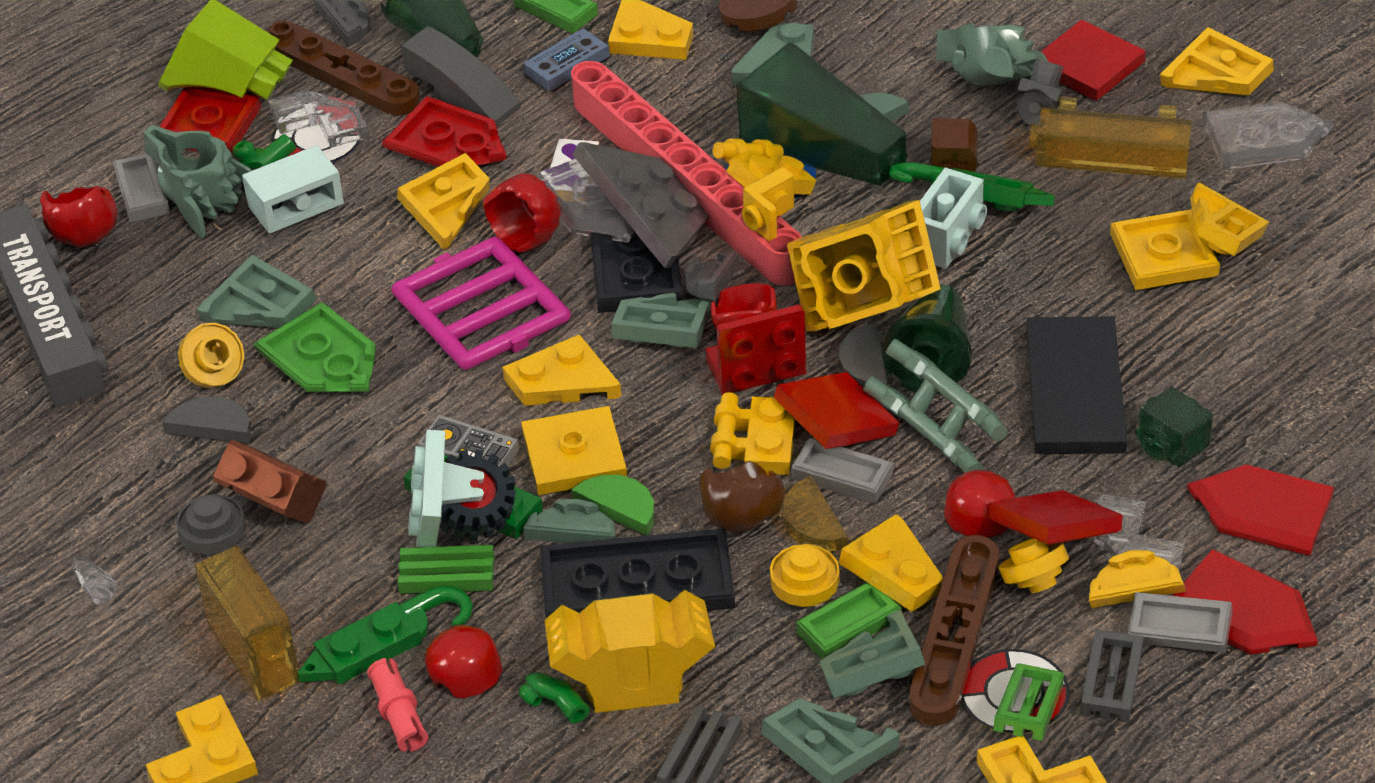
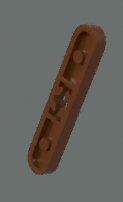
[265,20,420,116]
[910,535,999,726]

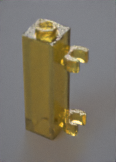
[1029,97,1192,179]

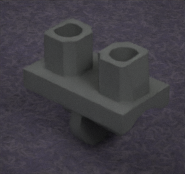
[1018,58,1066,126]

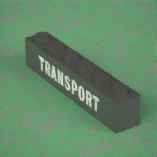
[0,204,108,407]

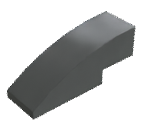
[401,25,521,126]

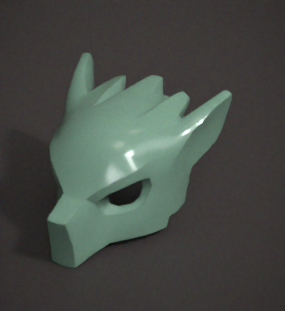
[936,23,1048,87]
[143,125,252,239]

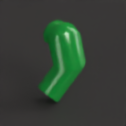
[232,134,296,170]
[519,672,590,724]

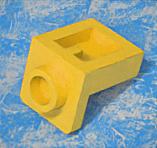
[742,167,794,241]

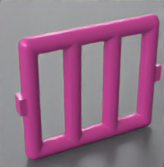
[391,237,571,370]

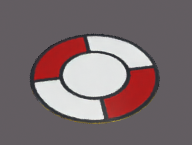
[961,649,1070,734]

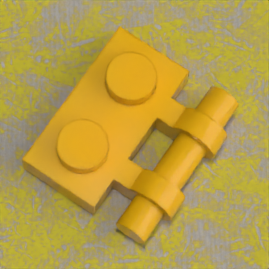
[713,138,817,195]
[710,392,796,475]

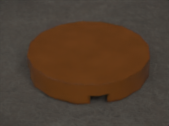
[718,0,798,32]

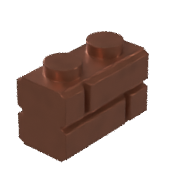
[213,440,327,523]

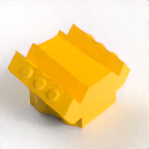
[787,200,941,332]
[545,590,715,713]

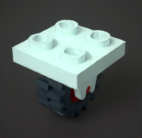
[408,430,516,548]

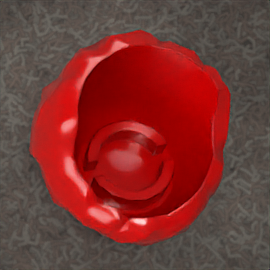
[482,173,562,253]
[40,186,118,248]

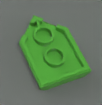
[254,302,376,392]

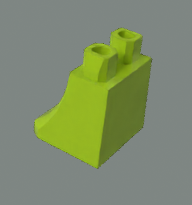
[158,0,293,101]

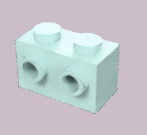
[242,145,344,234]
[920,168,987,269]

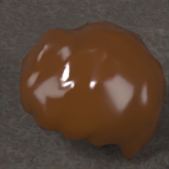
[699,461,786,533]

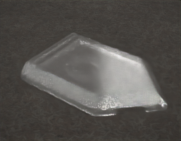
[1202,102,1334,170]
[537,159,634,243]

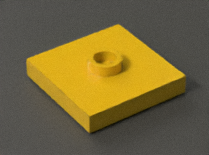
[1110,209,1220,290]
[521,406,627,496]

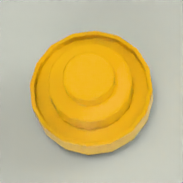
[178,322,245,389]
[998,538,1069,593]
[770,544,840,607]

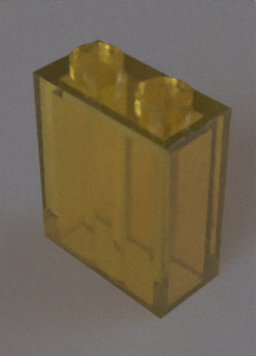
[194,545,299,701]

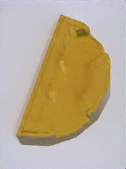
[783,476,848,551]

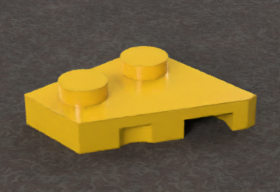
[608,0,694,60]
[1160,27,1274,95]
[397,153,490,250]
[1190,182,1269,256]
[502,334,621,406]
[838,514,943,612]

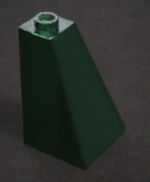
[736,42,907,186]

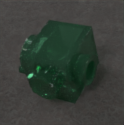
[1135,386,1213,468]

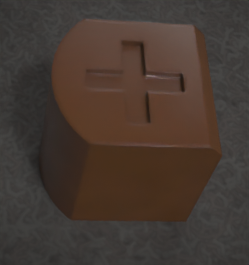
[931,118,978,172]

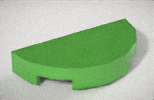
[571,475,654,536]

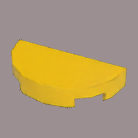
[1089,550,1186,608]

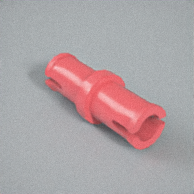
[367,658,429,752]

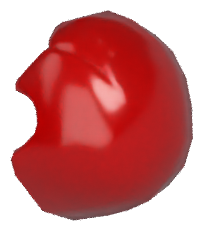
[711,283,777,329]
[944,470,1016,538]
[424,625,503,698]

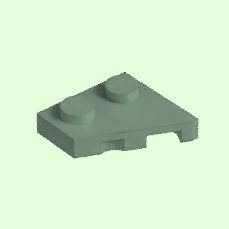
[732,23,814,87]
[196,255,317,328]
[611,292,714,348]
[819,610,926,699]
[761,699,900,783]

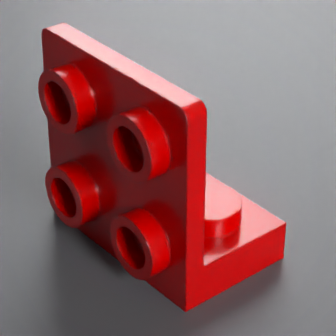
[705,305,806,395]

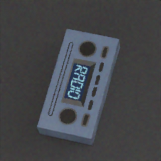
[523,28,610,92]

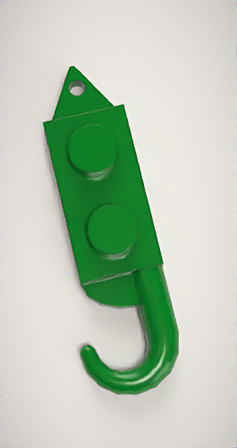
[889,162,1055,211]
[298,586,473,685]

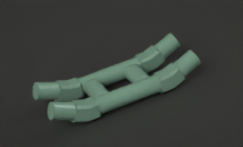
[863,339,1008,472]

